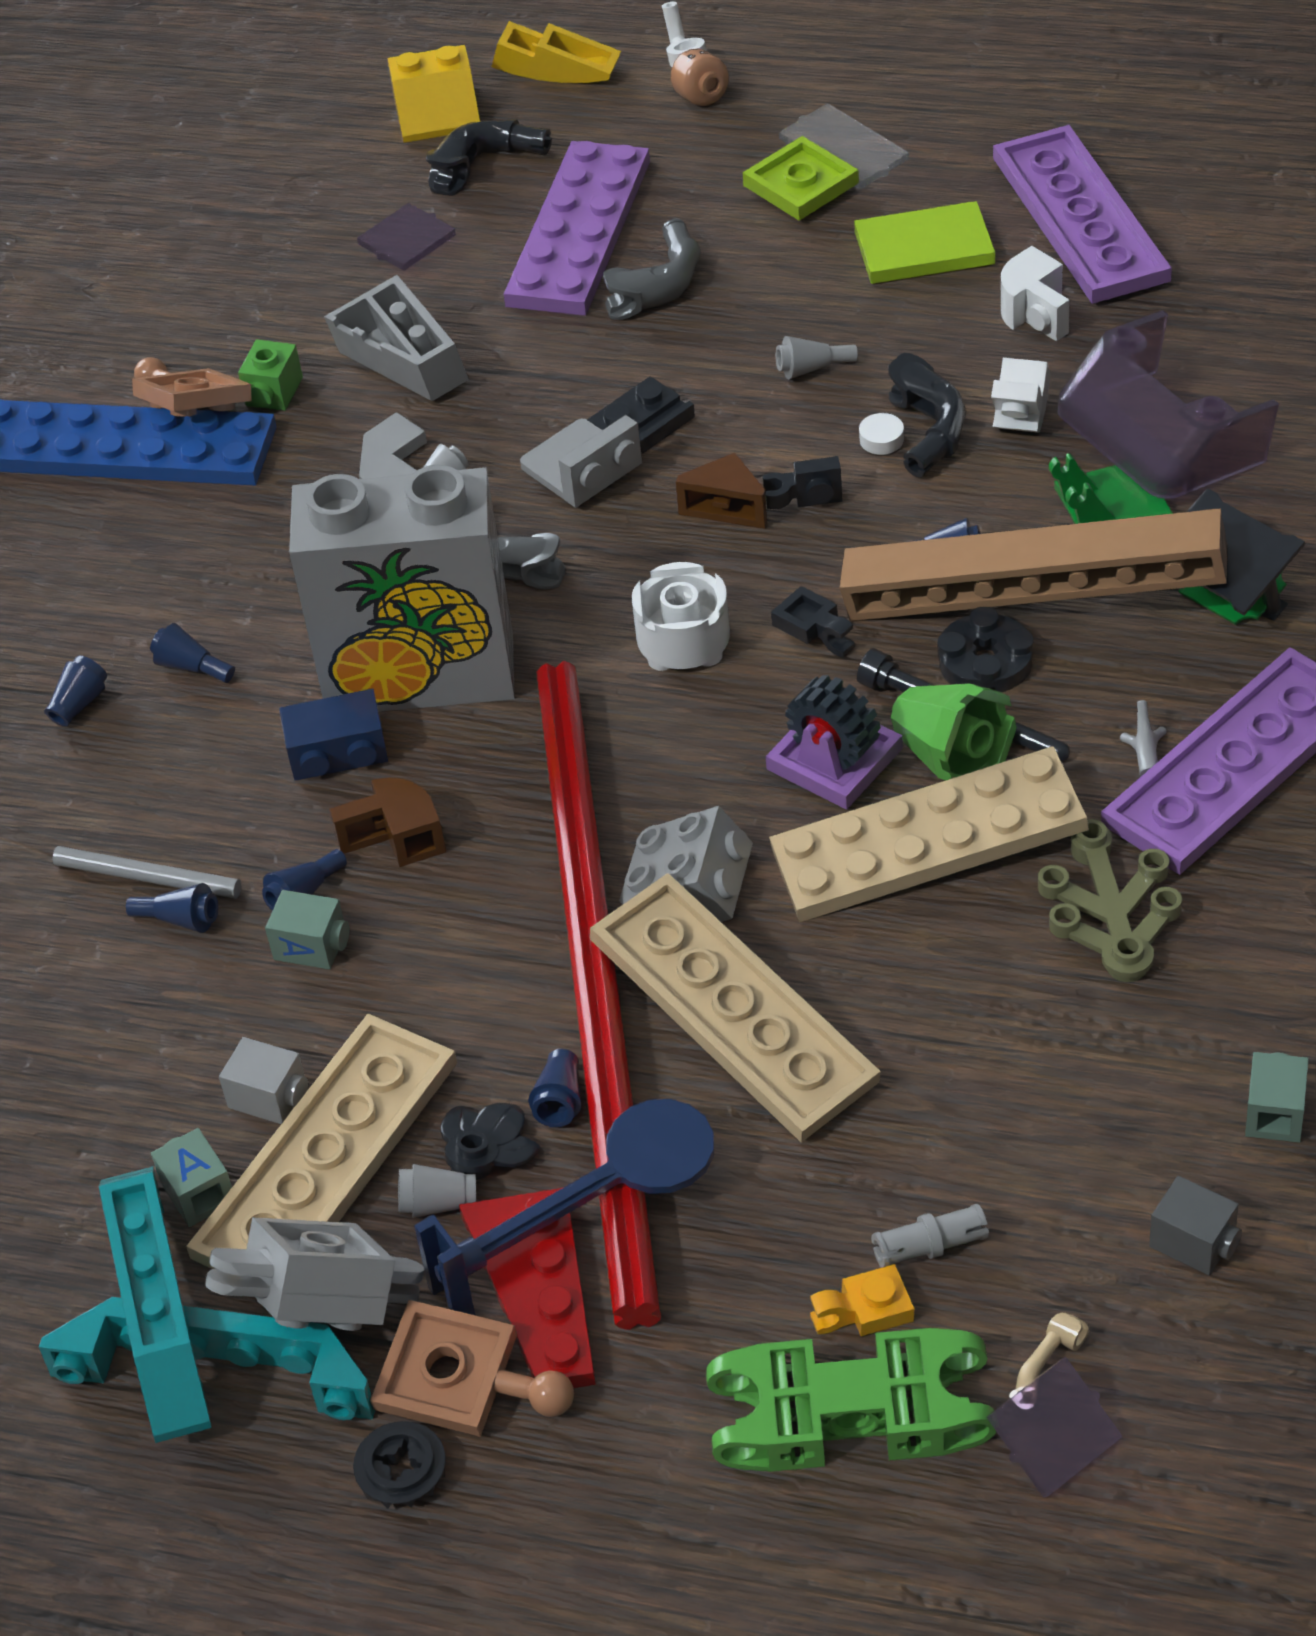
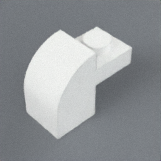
[1001,246,1069,342]
[991,357,1051,433]

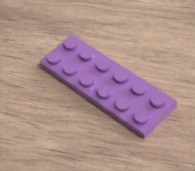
[993,125,1172,304]
[504,141,650,316]
[1101,647,1316,875]

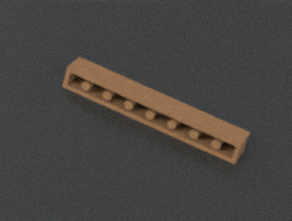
[840,508,1227,621]

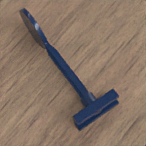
[414,1099,714,1315]

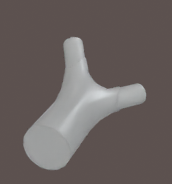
[1120,700,1166,777]

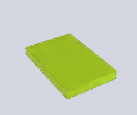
[854,201,995,284]

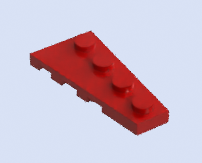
[459,1188,596,1388]

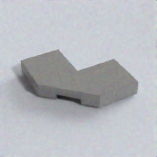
[359,412,427,479]

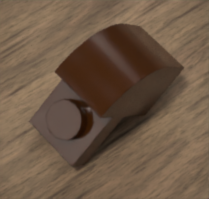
[329,777,447,867]

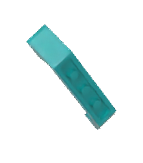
[99,1166,212,1443]
[39,1297,375,1420]

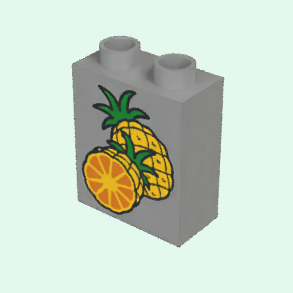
[289,465,515,712]

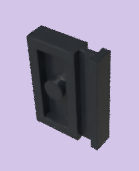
[587,376,695,455]

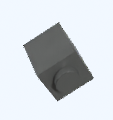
[1149,1175,1242,1276]

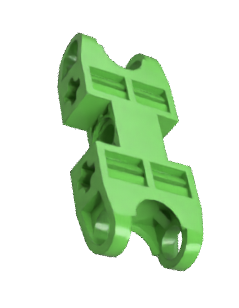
[706,1328,998,1472]

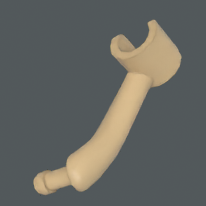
[1010,1313,1089,1411]

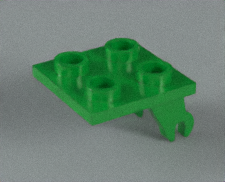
[1048,453,1173,524]

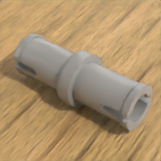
[871,1204,989,1268]

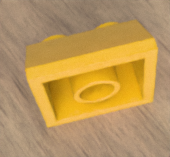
[387,45,480,143]

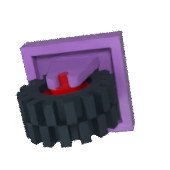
[766,675,903,810]

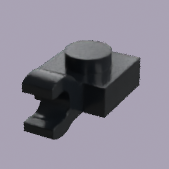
[762,456,843,509]
[771,586,855,657]

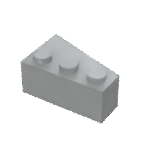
[324,275,469,401]

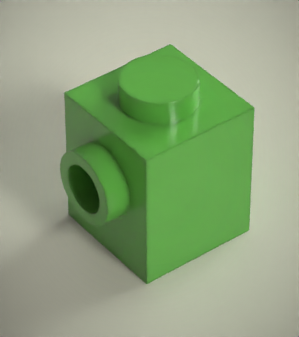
[238,339,303,411]

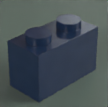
[279,689,389,781]

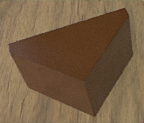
[675,452,767,529]

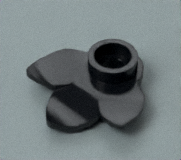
[440,1103,541,1180]

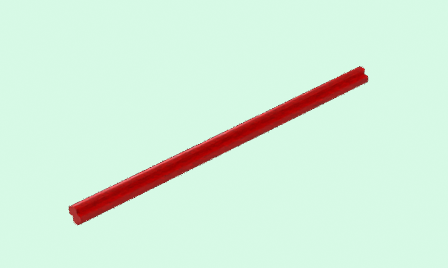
[536,661,661,1330]

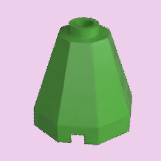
[891,684,1017,781]

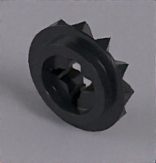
[353,1421,446,1509]

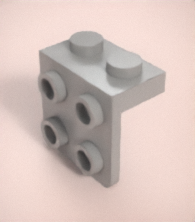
[520,415,642,508]
[620,806,753,922]

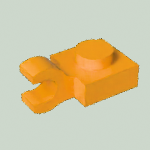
[810,1264,915,1336]

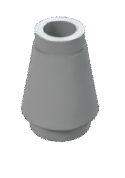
[398,1164,476,1218]

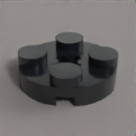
[937,606,1033,692]

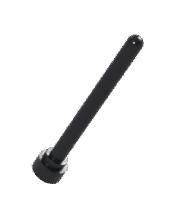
[857,648,1070,762]

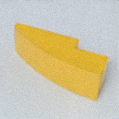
[491,21,621,83]

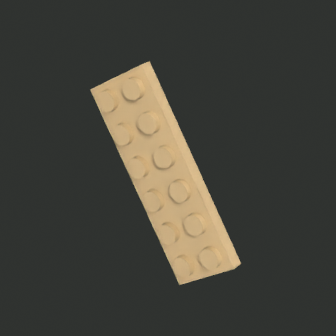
[769,746,1089,922]
[590,873,881,1143]
[186,1014,457,1269]

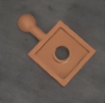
[132,357,251,416]
[370,1300,574,1437]

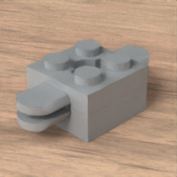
[205,1217,424,1331]

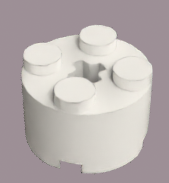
[632,562,730,671]

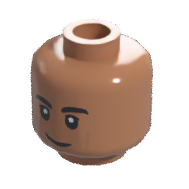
[671,48,729,106]

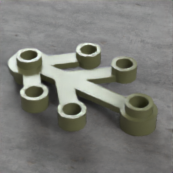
[1038,819,1182,982]

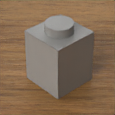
[219,1037,308,1124]

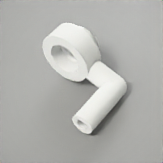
[662,1,707,67]

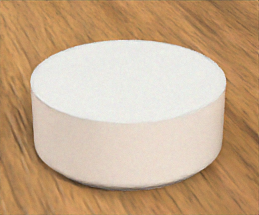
[859,413,904,455]

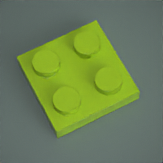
[742,136,859,221]

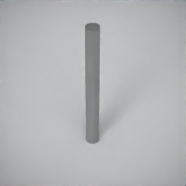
[52,846,241,899]

